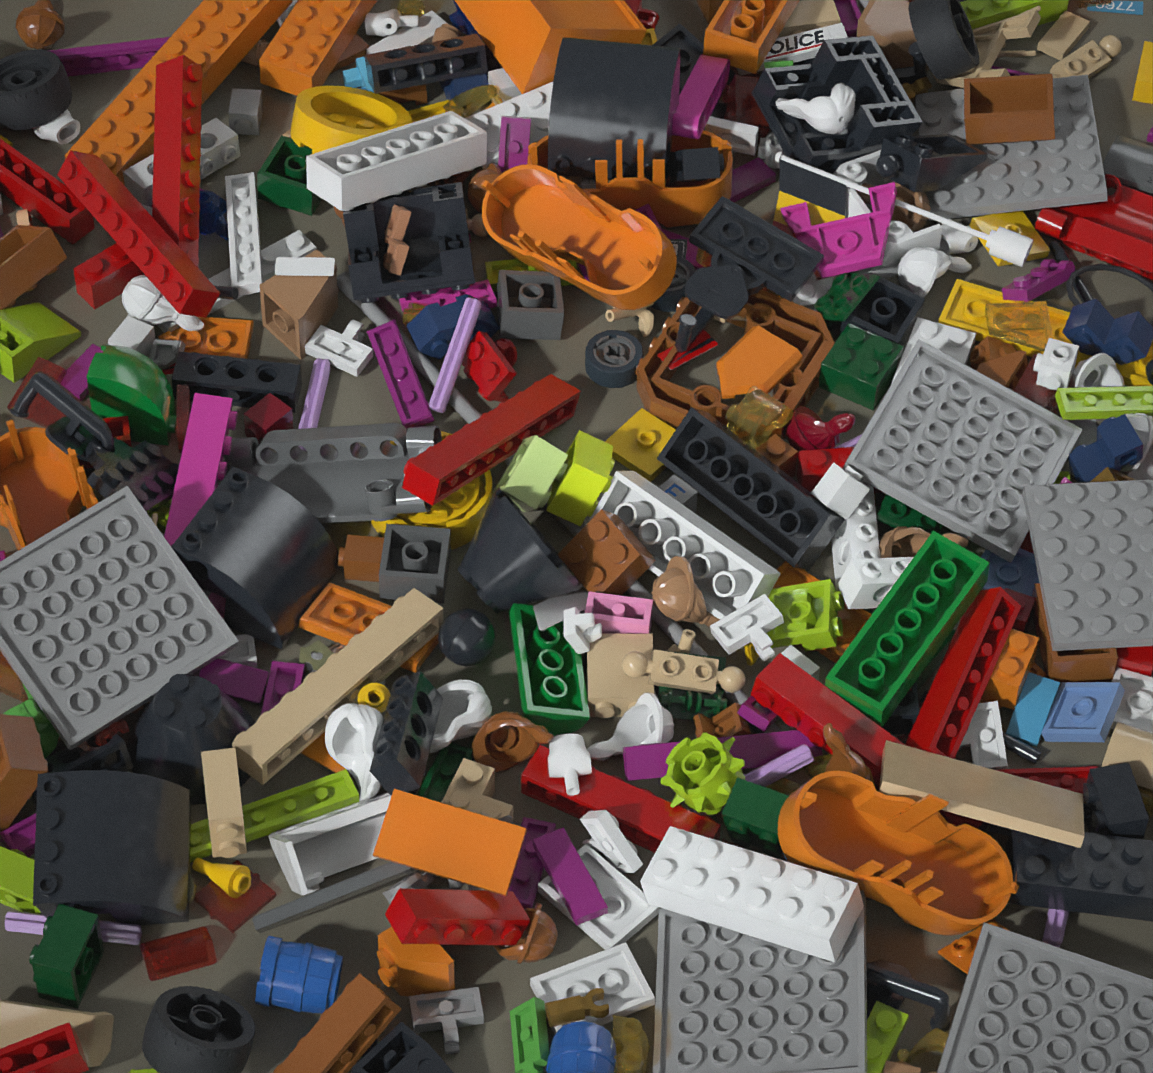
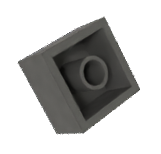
[496,270,564,340]
[379,524,451,603]

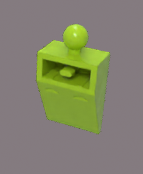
[0,302,81,383]

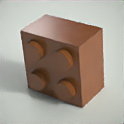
[557,509,656,596]

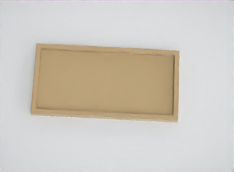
[879,740,1085,848]

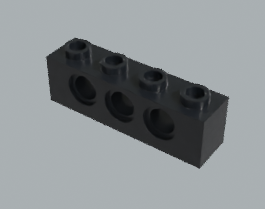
[364,34,488,94]
[172,351,302,413]
[369,671,443,796]

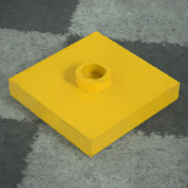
[969,211,1050,267]
[605,408,676,482]

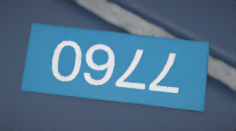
[1087,0,1143,15]

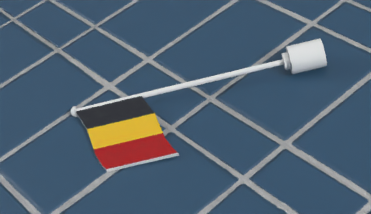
[773,151,1034,267]

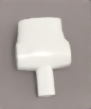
[365,9,419,36]
[33,109,80,144]
[939,219,978,255]
[548,734,592,796]

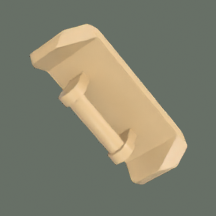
[0,999,114,1067]

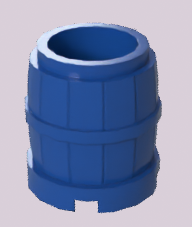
[255,936,343,1014]
[546,1021,618,1073]

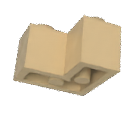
[441,758,513,819]

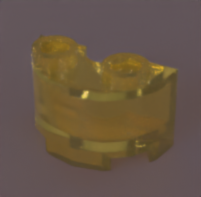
[725,386,793,449]
[612,1015,649,1073]

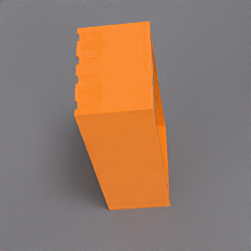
[454,0,647,94]

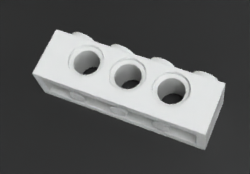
[123,118,240,207]
[831,480,880,591]
[837,557,914,609]

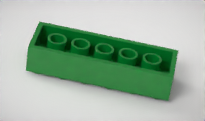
[825,531,990,727]

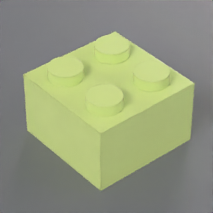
[492,435,568,512]

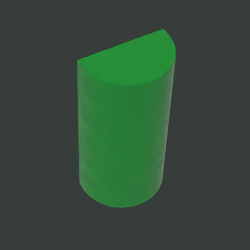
[509,603,590,737]

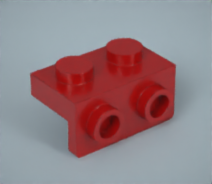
[462,331,517,402]

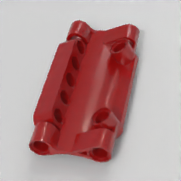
[1035,174,1153,280]

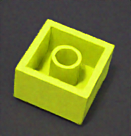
[546,430,615,526]

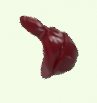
[786,406,856,453]

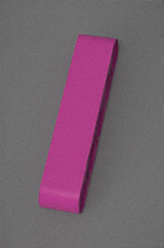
[672,55,730,139]

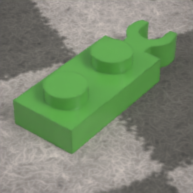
[510,997,550,1073]

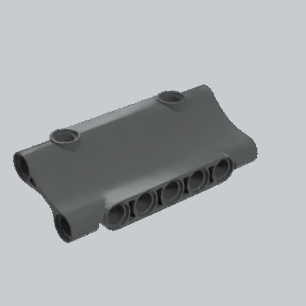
[224,423,442,523]

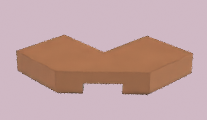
[383,204,411,276]

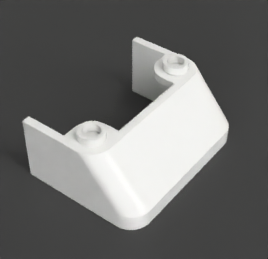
[833,150,942,279]
[268,792,391,895]

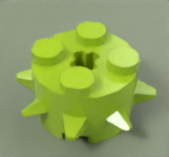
[661,732,745,815]

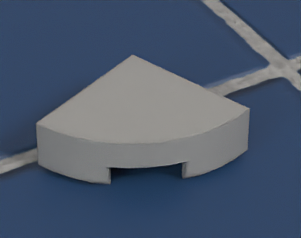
[149,339,186,370]

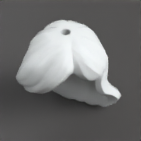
[776,83,856,134]
[429,679,492,753]
[325,703,384,801]

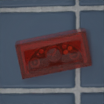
[139,926,217,981]

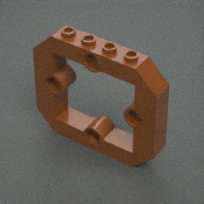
[635,290,835,449]

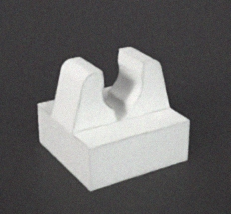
[564,607,602,654]

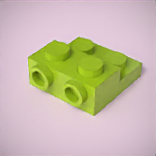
[766,579,844,651]

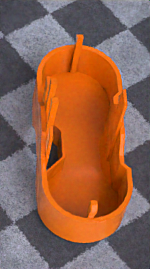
[527,130,733,228]
[481,164,677,310]
[0,419,98,551]
[778,771,1019,936]

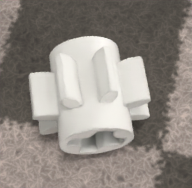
[757,133,786,168]

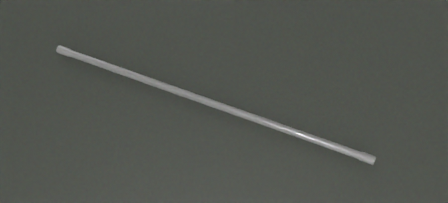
[337,272,782,734]

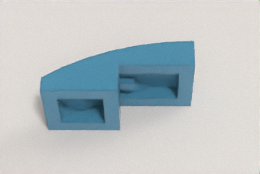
[1006,672,1060,748]

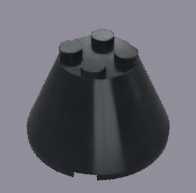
[457,487,583,614]
[127,674,255,805]

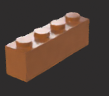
[273,973,401,1073]

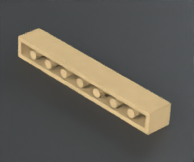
[232,588,443,785]

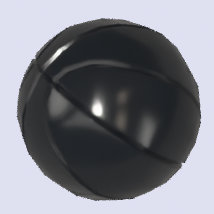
[438,608,496,667]

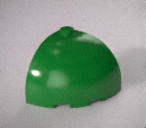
[86,344,179,446]

